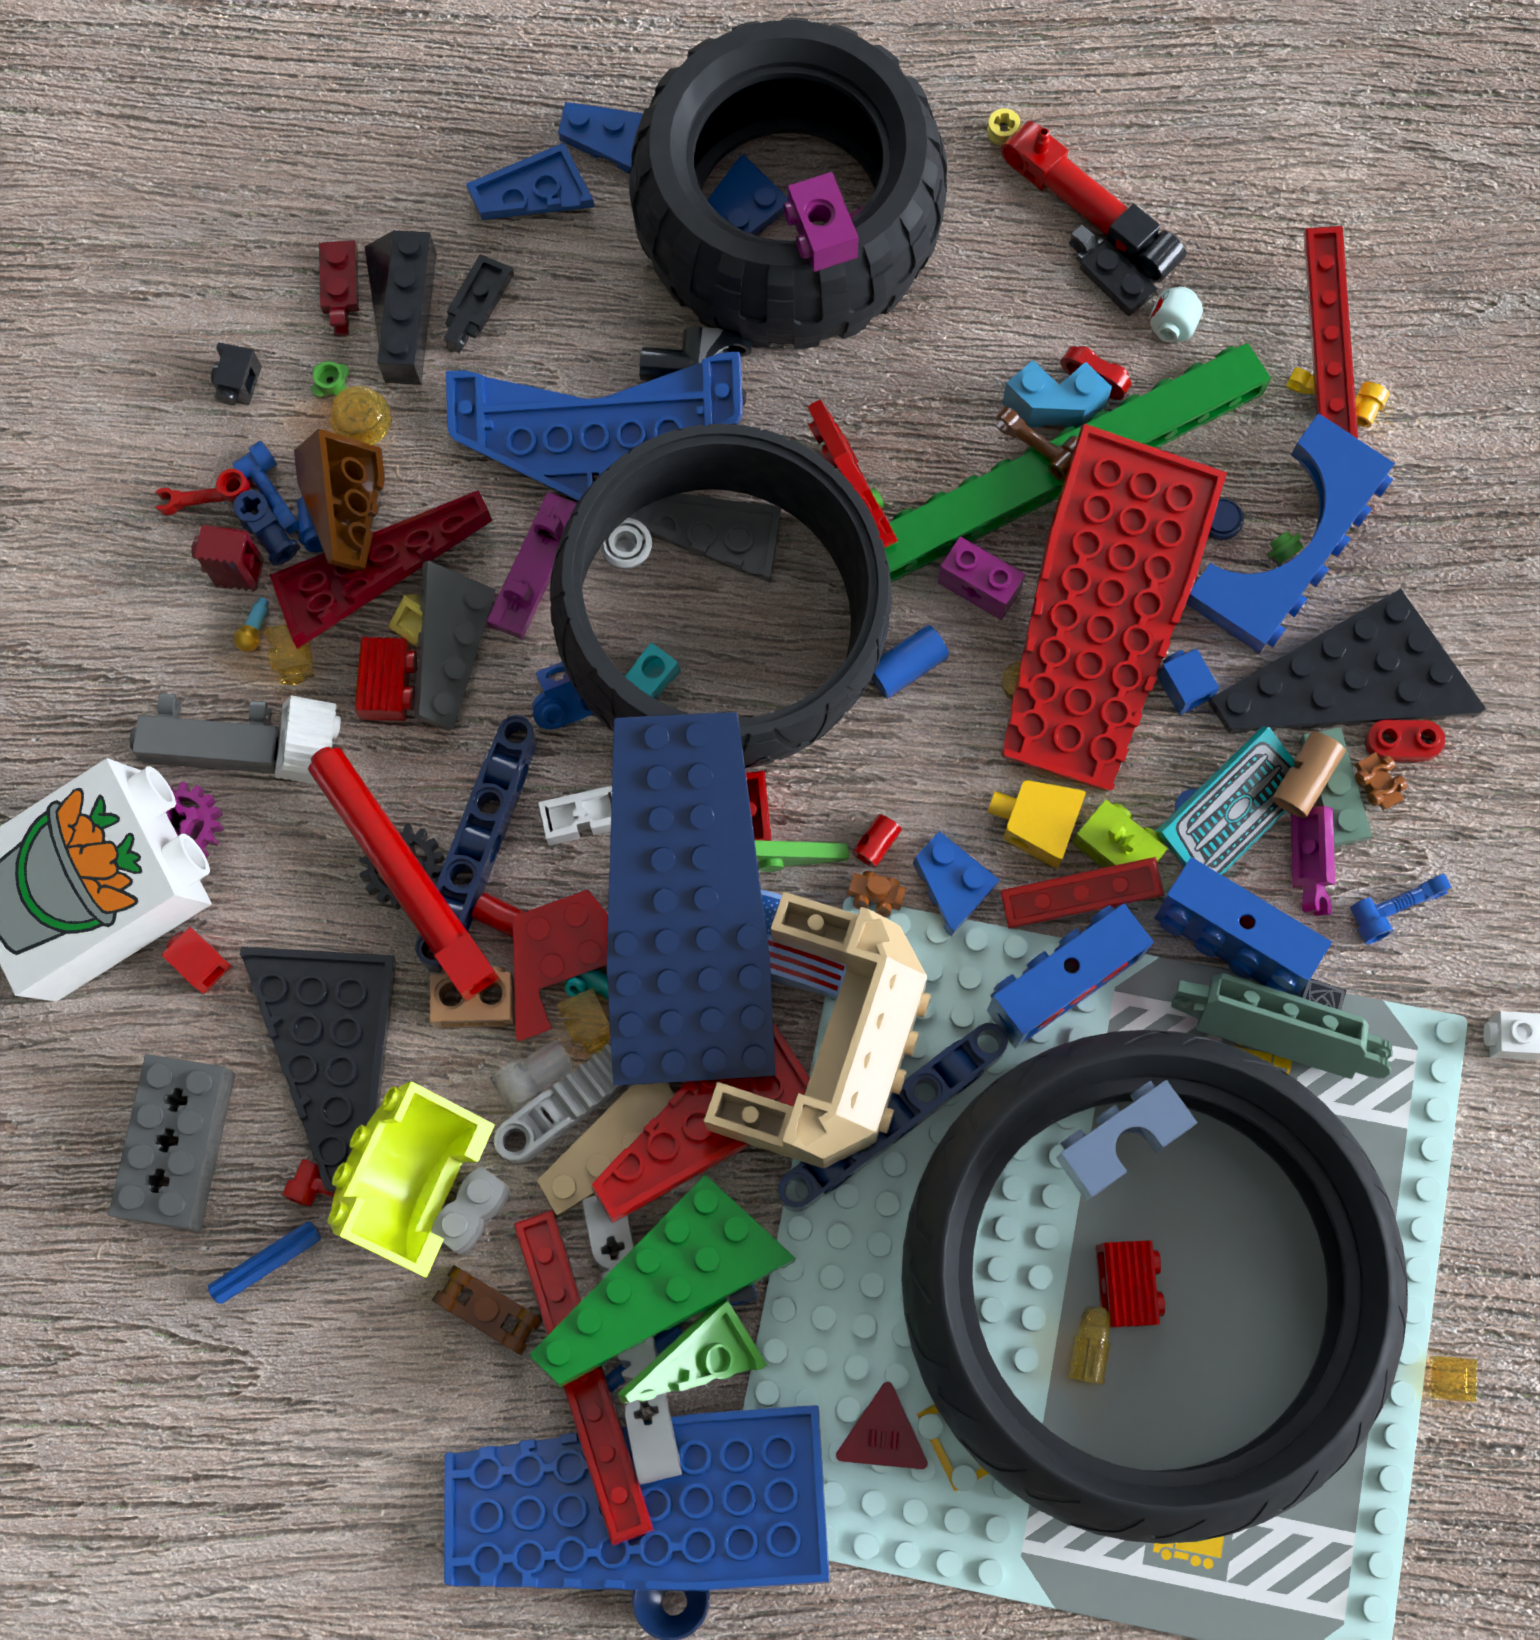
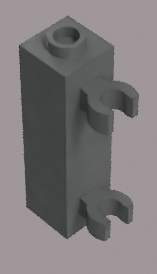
[129,693,280,774]

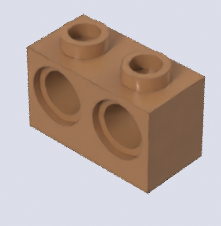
[430,966,515,1029]

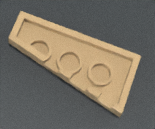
[537,1083,675,1217]

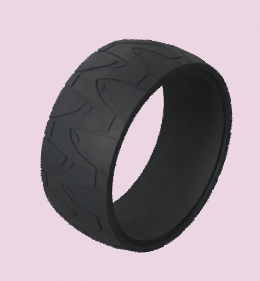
[550,423,892,769]

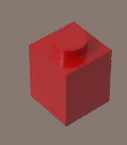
[161,927,232,994]

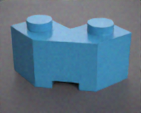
[1002,360,1112,429]

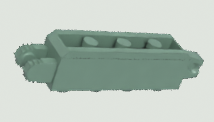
[1171,973,1393,1079]

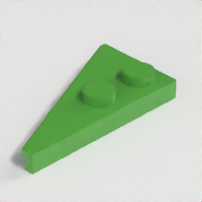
[755,840,849,872]
[617,1300,767,1404]

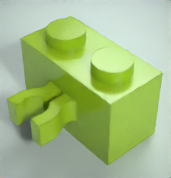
[1072,800,1168,868]

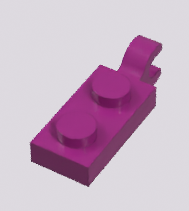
[1290,805,1335,917]

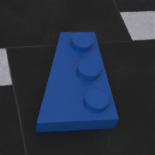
[558,102,643,173]

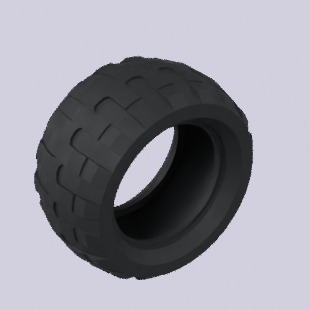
[629,17,947,349]

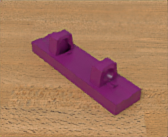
[486,491,577,640]

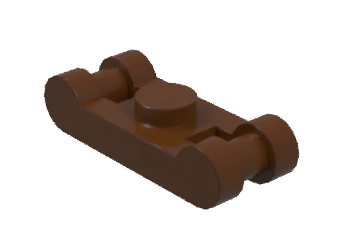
[432,1265,543,1356]

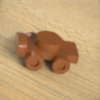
[1354,752,1407,811]
[847,871,907,917]

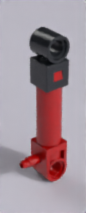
[1000,120,1186,283]

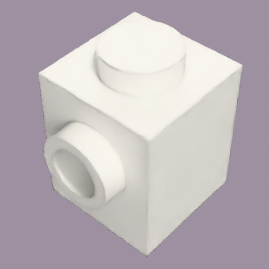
[1483,1011,1540,1060]

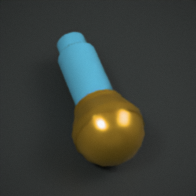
[233,597,269,652]

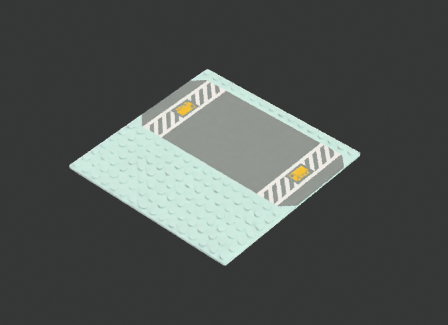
[743,897,1467,1640]

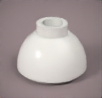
[600,518,652,569]

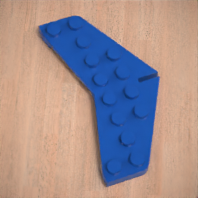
[446,352,743,501]

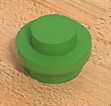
[1267,531,1304,564]

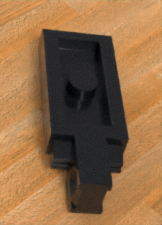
[1069,225,1157,317]
[444,254,514,354]

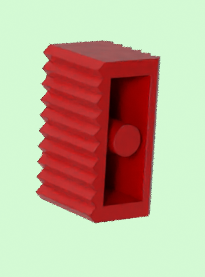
[354,636,417,721]
[1095,1240,1165,1328]

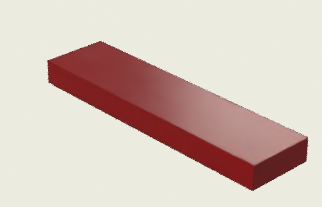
[1000,857,1165,929]

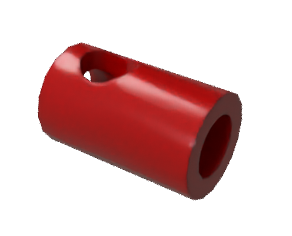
[852,814,902,868]
[472,892,525,938]

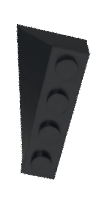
[364,230,437,385]

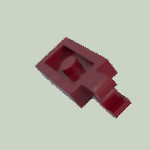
[319,240,359,336]

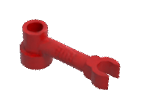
[155,469,251,516]
[281,1159,334,1208]

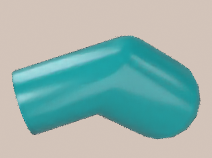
[565,969,609,1001]

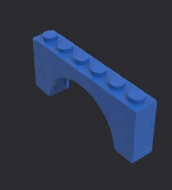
[1186,413,1395,654]

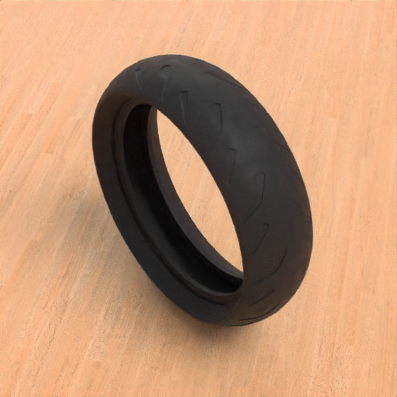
[901,1030,1408,1544]

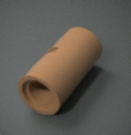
[1272,731,1346,818]

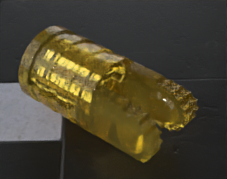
[1067,1306,1111,1385]

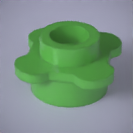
[311,361,349,398]

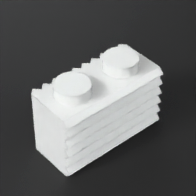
[274,696,341,785]

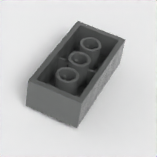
[108,1054,236,1232]

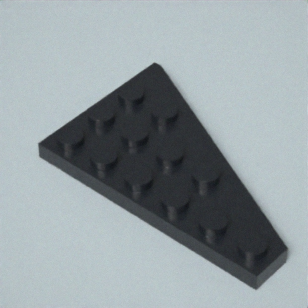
[1208,588,1486,734]
[240,947,396,1193]

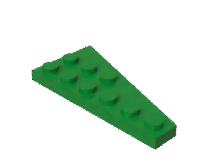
[529,1175,796,1387]

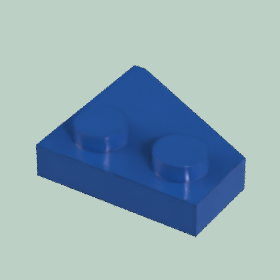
[913,831,999,936]

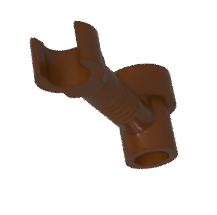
[996,407,1078,481]

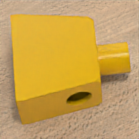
[987,780,1086,869]

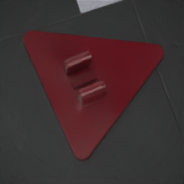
[836,1382,928,1469]

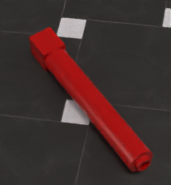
[308,747,500,1002]

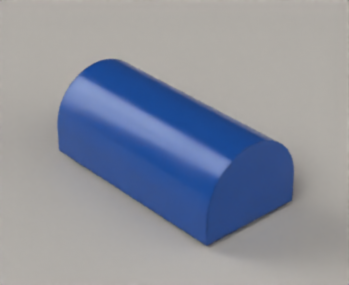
[871,624,949,699]

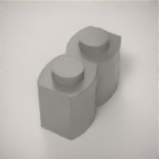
[431,1166,510,1255]

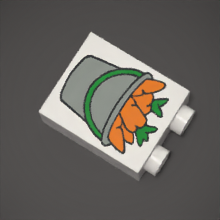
[0,758,212,1002]

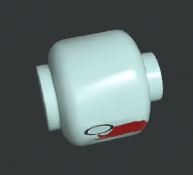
[1149,287,1203,343]

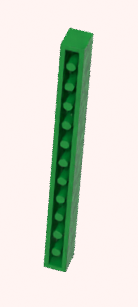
[884,342,1271,583]

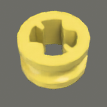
[987,108,1020,146]

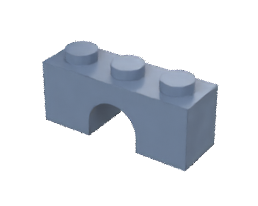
[1056,1080,1198,1201]

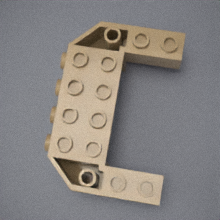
[704,892,931,1169]

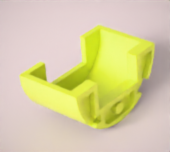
[327,1081,495,1278]

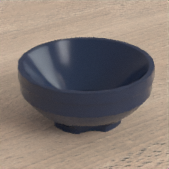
[632,1590,710,1640]

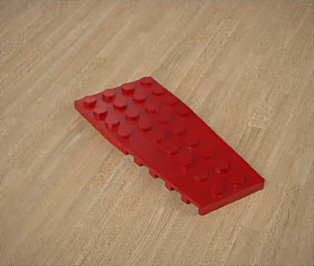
[1001,424,1227,792]

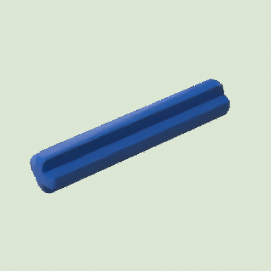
[208,1221,321,1304]

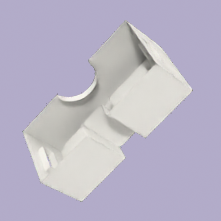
[538,786,612,846]

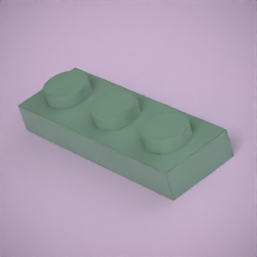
[1300,727,1372,847]

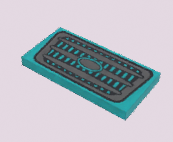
[1156,727,1295,875]

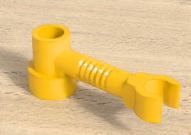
[1286,367,1389,427]

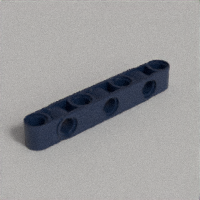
[415,715,537,973]
[778,1023,1008,1212]

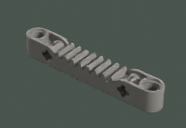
[494,1043,627,1165]
[582,1195,682,1485]

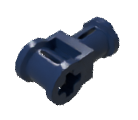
[234,490,300,566]

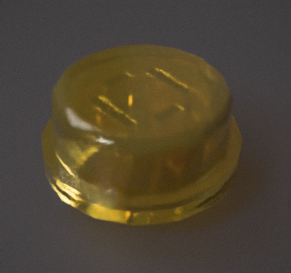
[330,385,392,445]

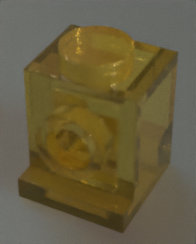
[263,624,315,685]
[556,988,611,1055]

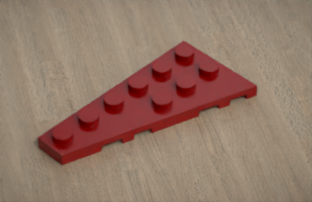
[592,1021,810,1223]

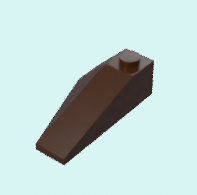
[294,429,385,572]

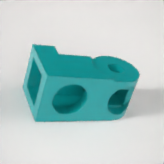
[625,642,681,699]

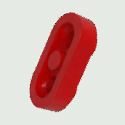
[1060,346,1132,400]
[1364,720,1446,762]

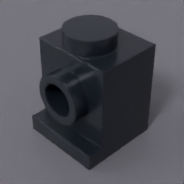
[211,342,262,405]

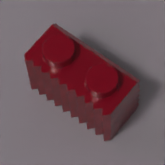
[191,525,264,592]

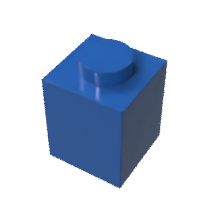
[1157,649,1220,716]

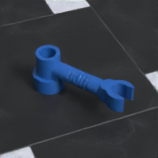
[232,440,299,535]
[1350,874,1452,945]

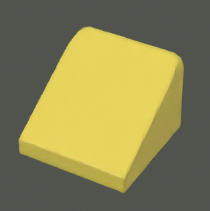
[388,593,422,647]

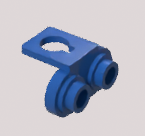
[531,662,594,730]

